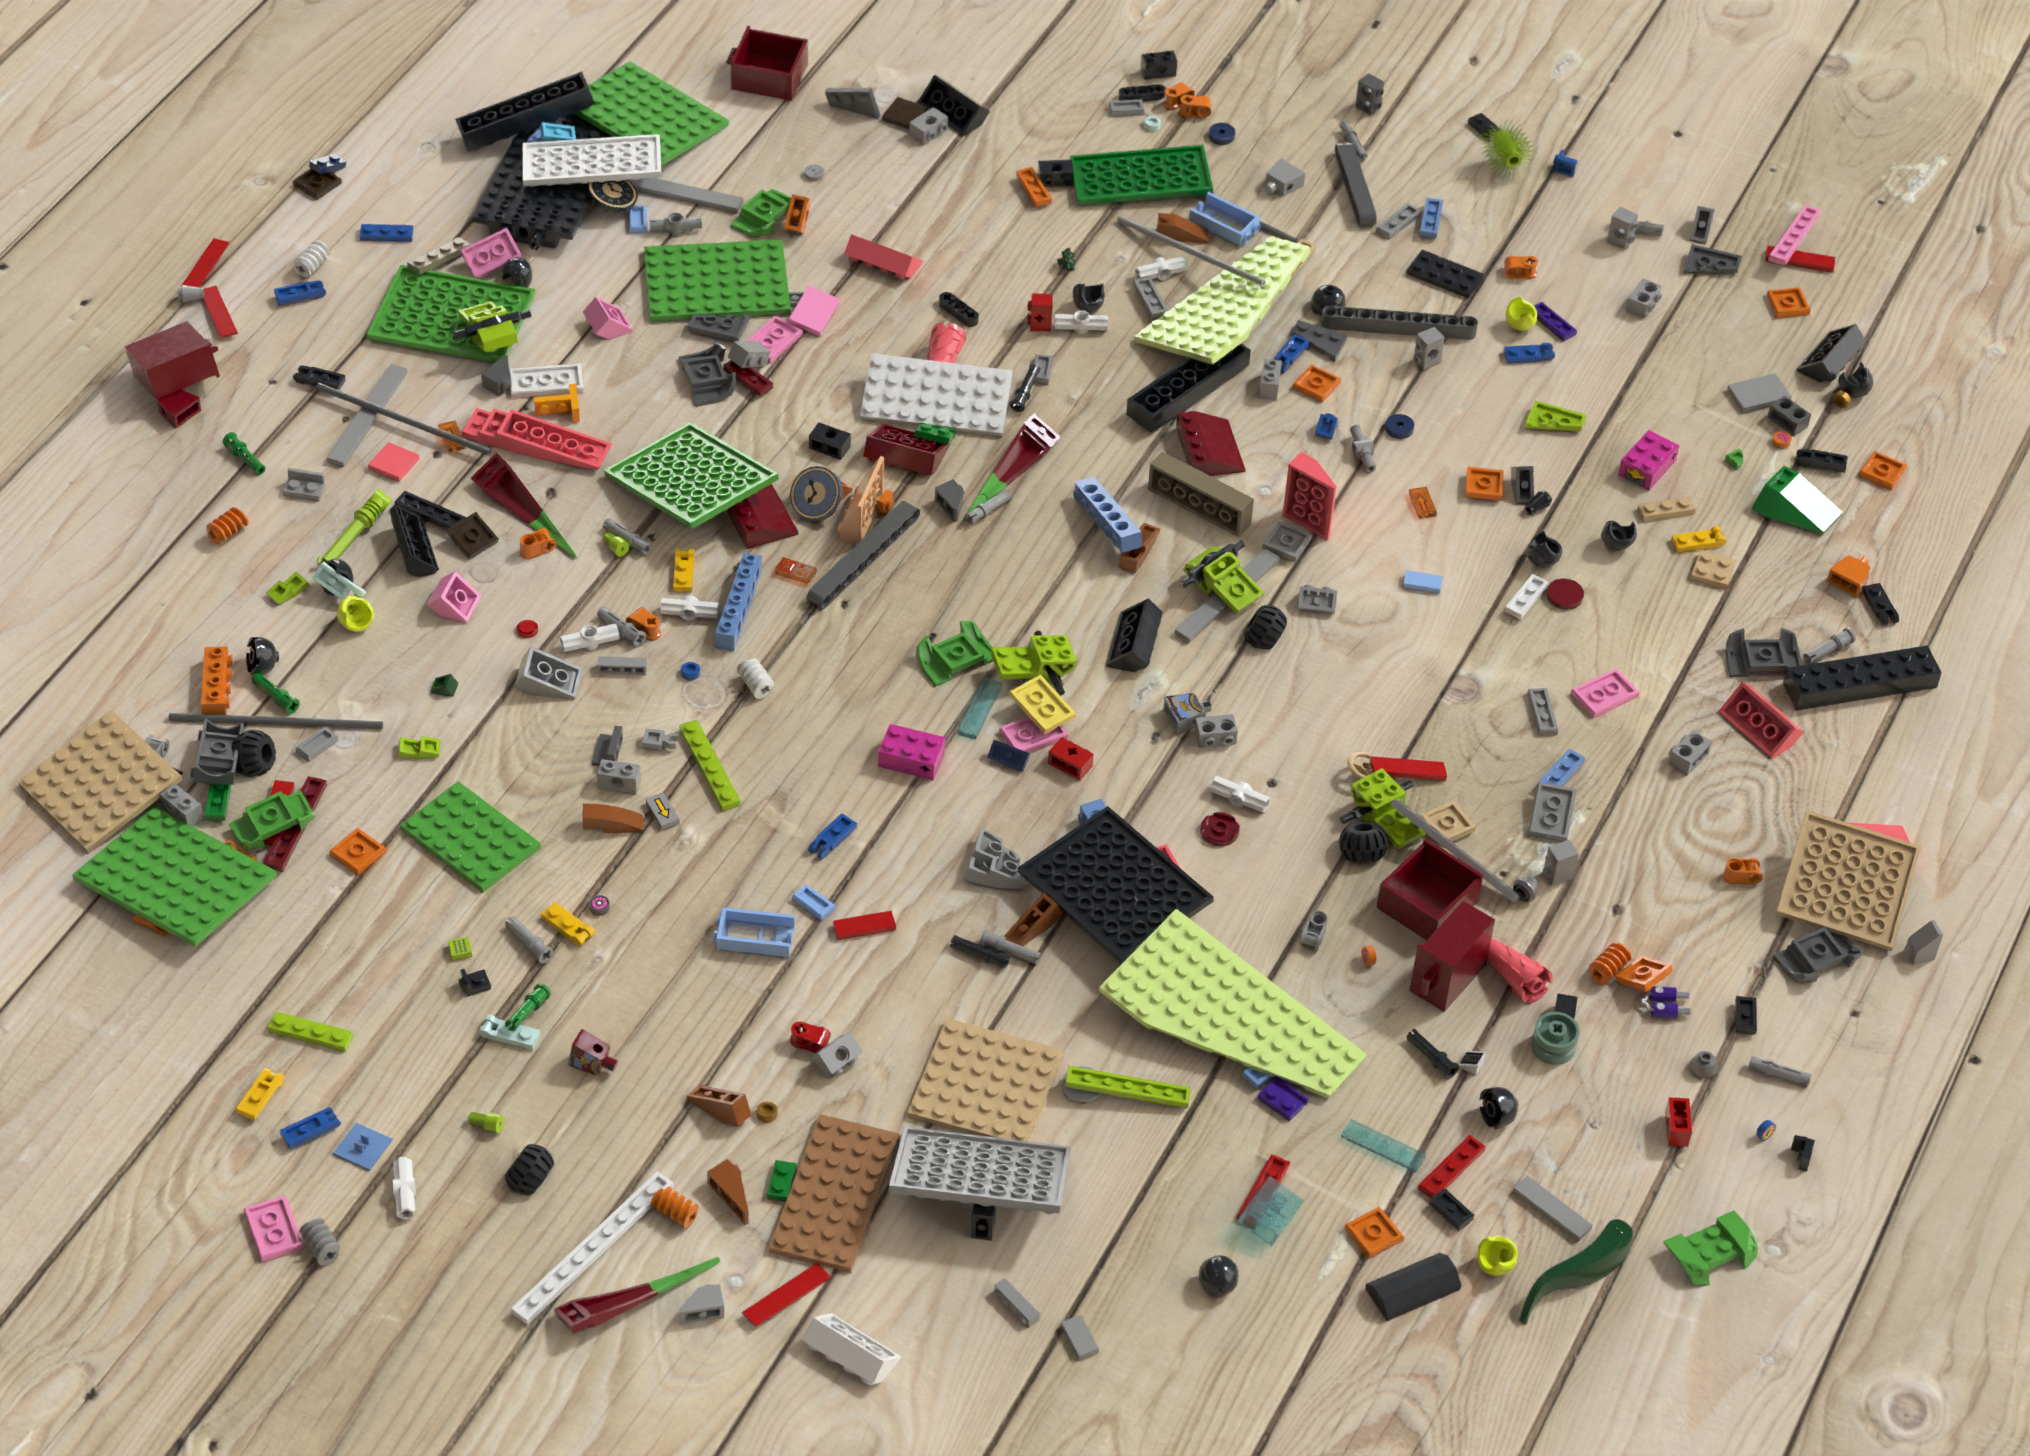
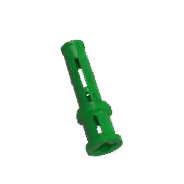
[222,432,266,475]
[251,673,300,714]
[505,983,551,1031]

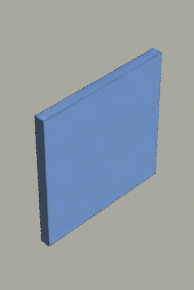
[333,1123,392,1171]

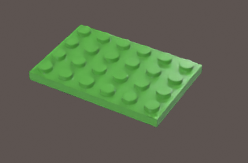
[400,781,541,893]

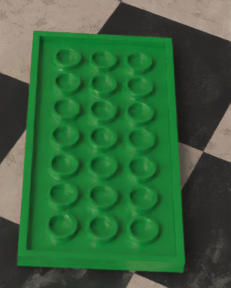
[1070,144,1213,205]

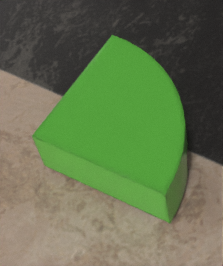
[1725,449,1743,470]

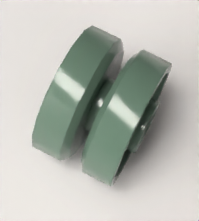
[1531,1012,1580,1065]

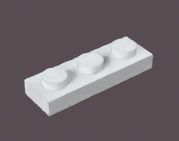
[1505,574,1549,620]

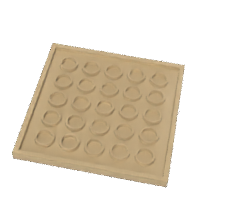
[18,710,183,853]
[1776,810,1921,951]
[908,1018,1064,1142]

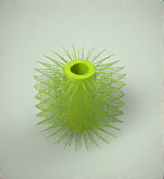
[1480,118,1536,180]

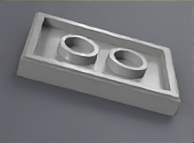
[1727,374,1792,412]
[1528,782,1577,842]

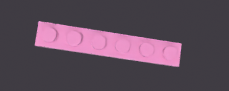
[1769,205,1821,266]

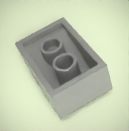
[515,646,583,700]

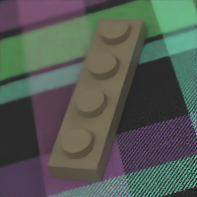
[407,237,471,275]

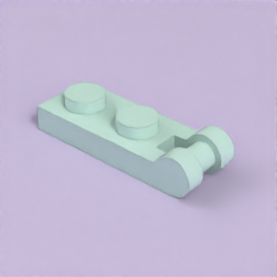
[312,562,366,600]
[478,1014,540,1050]

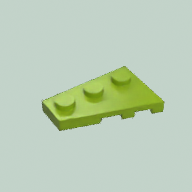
[1525,400,1587,432]

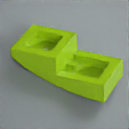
[266,572,310,605]
[398,736,441,759]

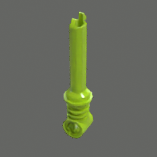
[317,488,392,565]

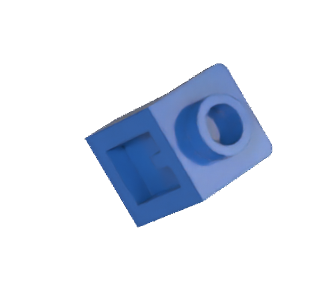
[1553,149,1578,177]
[1315,413,1338,440]

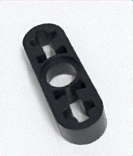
[1118,84,1166,102]
[939,292,979,327]

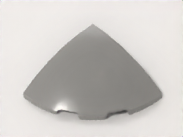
[963,828,1027,889]

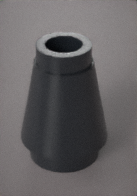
[1525,490,1552,515]

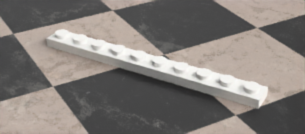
[511,1171,673,1325]

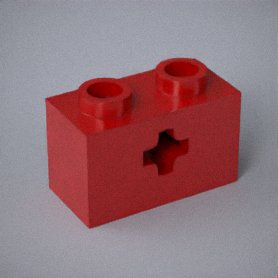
[1027,293,1053,332]
[1048,737,1094,781]
[1665,1097,1692,1147]

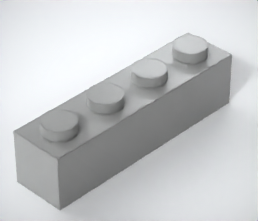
[598,656,647,675]
[994,1278,1040,1328]

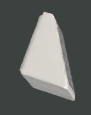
[1459,1051,1486,1075]

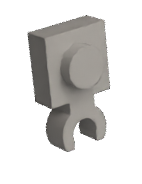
[642,728,678,750]

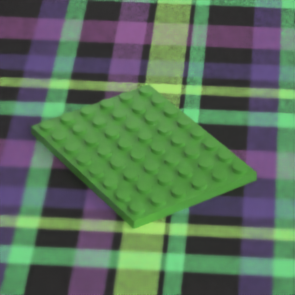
[574,61,729,166]
[644,239,791,322]
[367,265,535,363]
[604,422,779,529]
[72,806,277,947]

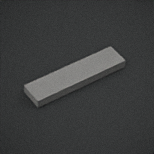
[1513,1176,1593,1242]

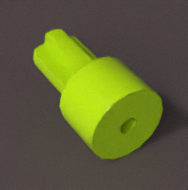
[602,532,629,557]
[468,1112,505,1133]

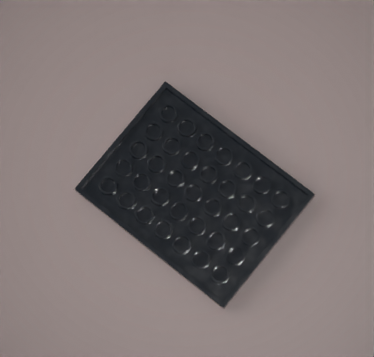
[1018,806,1214,964]

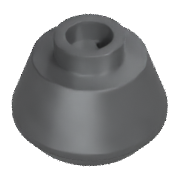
[1513,876,1539,902]
[1690,1051,1718,1078]

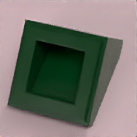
[431,674,458,696]

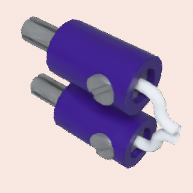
[1641,986,1691,1019]

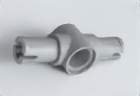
[650,212,702,236]
[1350,425,1376,473]

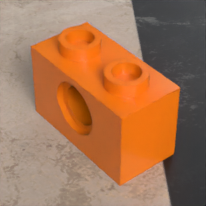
[784,194,812,234]

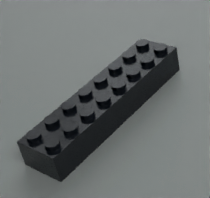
[455,72,595,152]
[1126,343,1251,433]
[1783,645,1942,711]

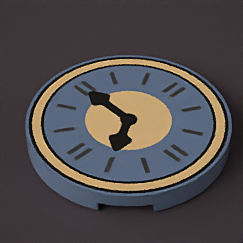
[790,466,843,522]

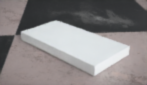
[509,364,584,398]

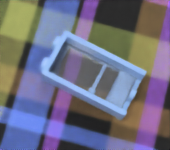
[1189,192,1260,248]
[713,907,795,959]

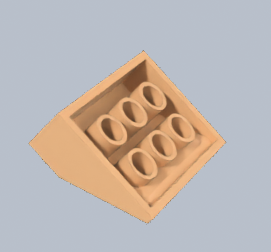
[837,456,884,545]

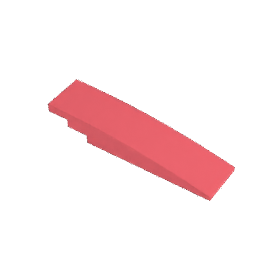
[462,408,612,470]

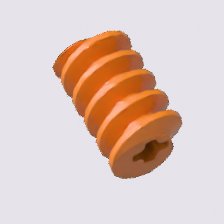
[206,507,249,545]
[1589,942,1632,985]
[651,1186,699,1229]

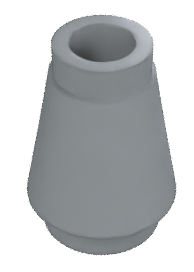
[178,285,205,303]

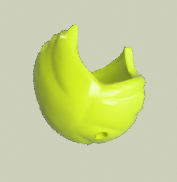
[1505,296,1537,331]
[337,596,374,632]
[1477,1236,1518,1276]

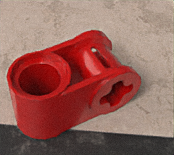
[790,1021,831,1053]

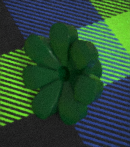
[1057,248,1075,270]

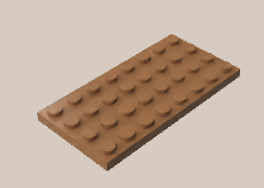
[769,1114,900,1273]

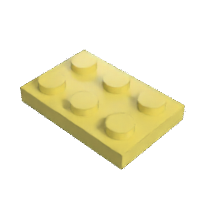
[1010,675,1076,734]

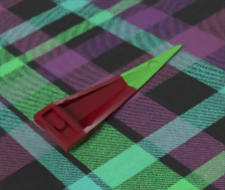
[964,413,1060,520]
[471,452,577,558]
[554,1257,721,1334]

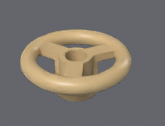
[1347,751,1375,780]

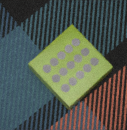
[448,937,472,960]

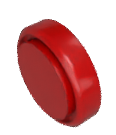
[516,620,538,638]

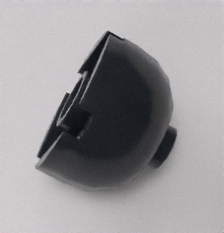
[1311,285,1346,315]
[246,637,279,675]
[1479,1087,1518,1129]

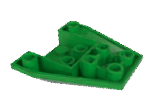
[1752,465,1842,534]

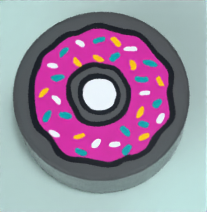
[589,895,610,915]

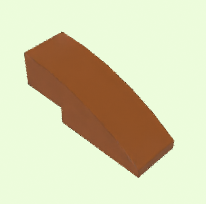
[1118,523,1160,573]
[582,803,643,833]

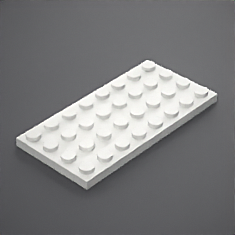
[523,134,662,187]
[860,353,1013,437]

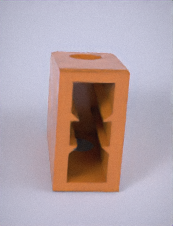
[1827,555,1871,597]

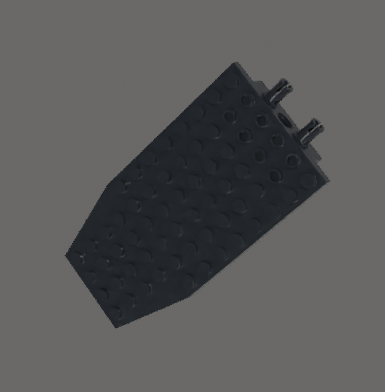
[472,114,612,250]

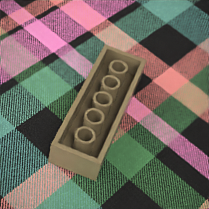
[1148,452,1254,537]

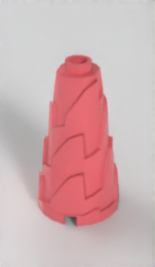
[927,322,967,363]
[1488,939,1553,1003]

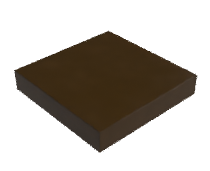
[882,96,927,130]
[293,169,342,200]
[446,512,499,559]

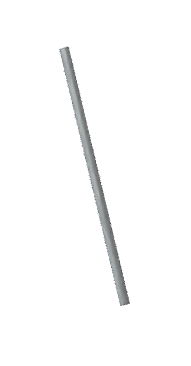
[1117,216,1266,287]

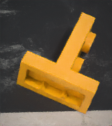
[534,384,580,422]

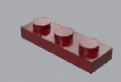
[723,360,773,397]

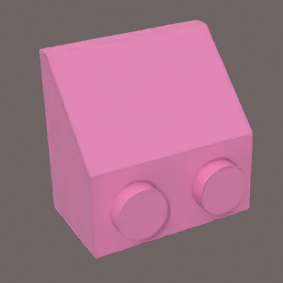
[583,297,633,339]
[427,571,481,623]

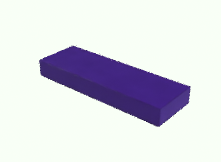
[1534,302,1577,342]

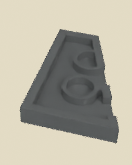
[825,88,881,119]
[1683,244,1742,274]
[688,315,750,342]
[1292,320,1347,362]

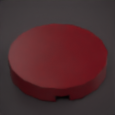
[1547,578,1584,610]
[1201,812,1240,846]

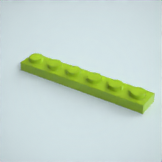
[679,719,741,811]
[1065,1066,1191,1109]

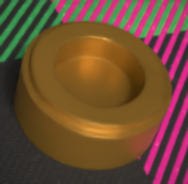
[1832,391,1851,408]
[756,1101,777,1123]

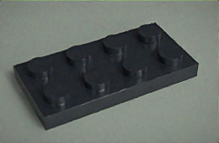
[1406,249,1484,299]

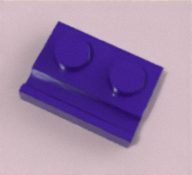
[1257,1076,1309,1122]

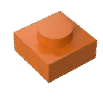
[877,489,894,516]

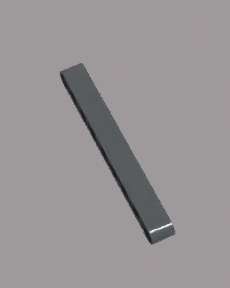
[1321,306,1478,340]
[807,501,920,609]

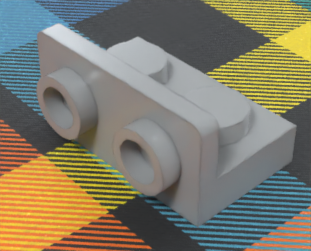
[283,468,326,501]
[1297,585,1337,614]

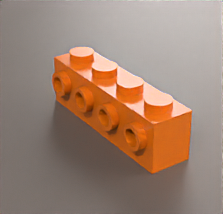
[201,646,233,715]

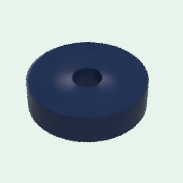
[1208,123,1236,145]
[1385,414,1415,439]

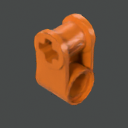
[1164,82,1195,110]
[1179,95,1212,118]
[1504,256,1538,279]
[520,528,557,559]
[626,607,661,641]
[1723,858,1763,884]

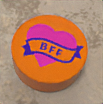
[1772,431,1791,448]
[1361,945,1377,966]

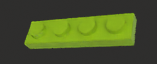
[268,1012,353,1052]

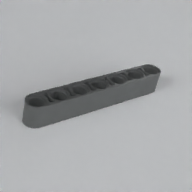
[1335,143,1377,226]

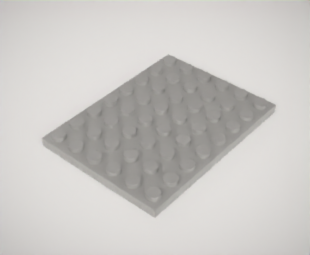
[889,1127,1071,1214]

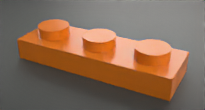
[1016,167,1052,207]

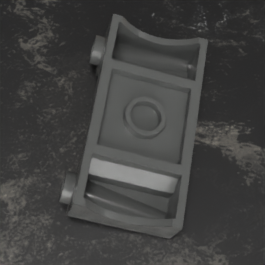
[190,719,244,785]

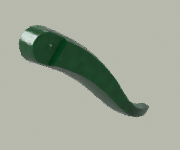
[1519,1219,1633,1325]

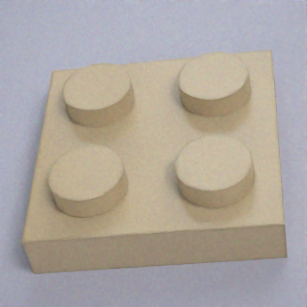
[1691,550,1736,590]
[1421,800,1476,842]

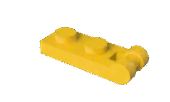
[1671,526,1726,553]
[673,549,694,592]
[541,902,595,946]
[236,1068,285,1120]

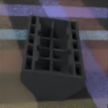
[390,505,439,577]
[1365,1253,1461,1321]

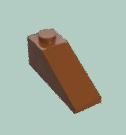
[1156,213,1208,244]
[1004,892,1063,946]
[686,1085,751,1126]
[707,1159,749,1225]

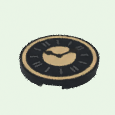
[586,180,638,213]

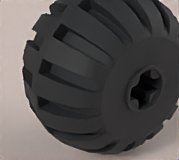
[1244,605,1287,650]
[231,730,276,777]
[1339,821,1388,863]
[505,1144,554,1195]

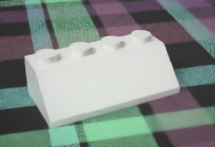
[802,1313,902,1385]

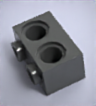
[1355,73,1384,115]
[1767,395,1811,436]

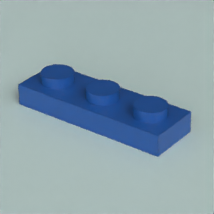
[359,224,414,242]

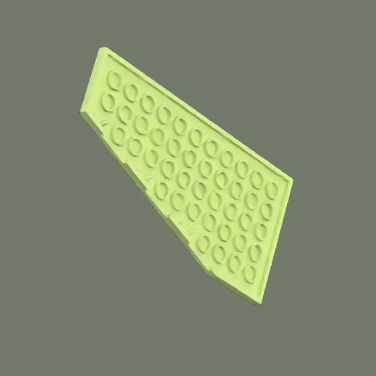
[1134,237,1310,364]
[1099,909,1367,1099]

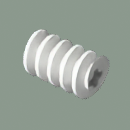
[294,241,330,278]
[737,659,774,699]

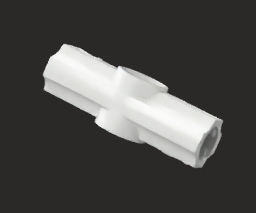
[1135,256,1189,280]
[1055,310,1108,334]
[660,596,719,621]
[560,624,620,652]
[1210,776,1270,813]
[393,1157,416,1220]

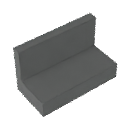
[592,725,623,766]

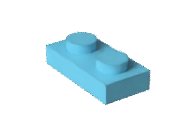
[540,122,576,141]

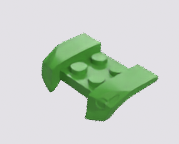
[730,188,791,236]
[916,621,993,687]
[229,790,316,849]
[1663,1210,1758,1285]

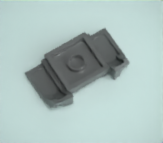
[679,343,736,407]
[1726,628,1802,677]
[1772,927,1864,983]

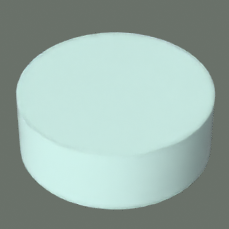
[1144,116,1161,131]

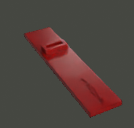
[181,238,230,287]
[203,286,238,338]
[742,1263,831,1327]

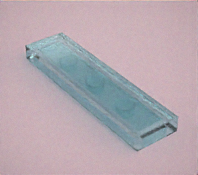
[958,677,1002,740]
[1341,1119,1426,1173]

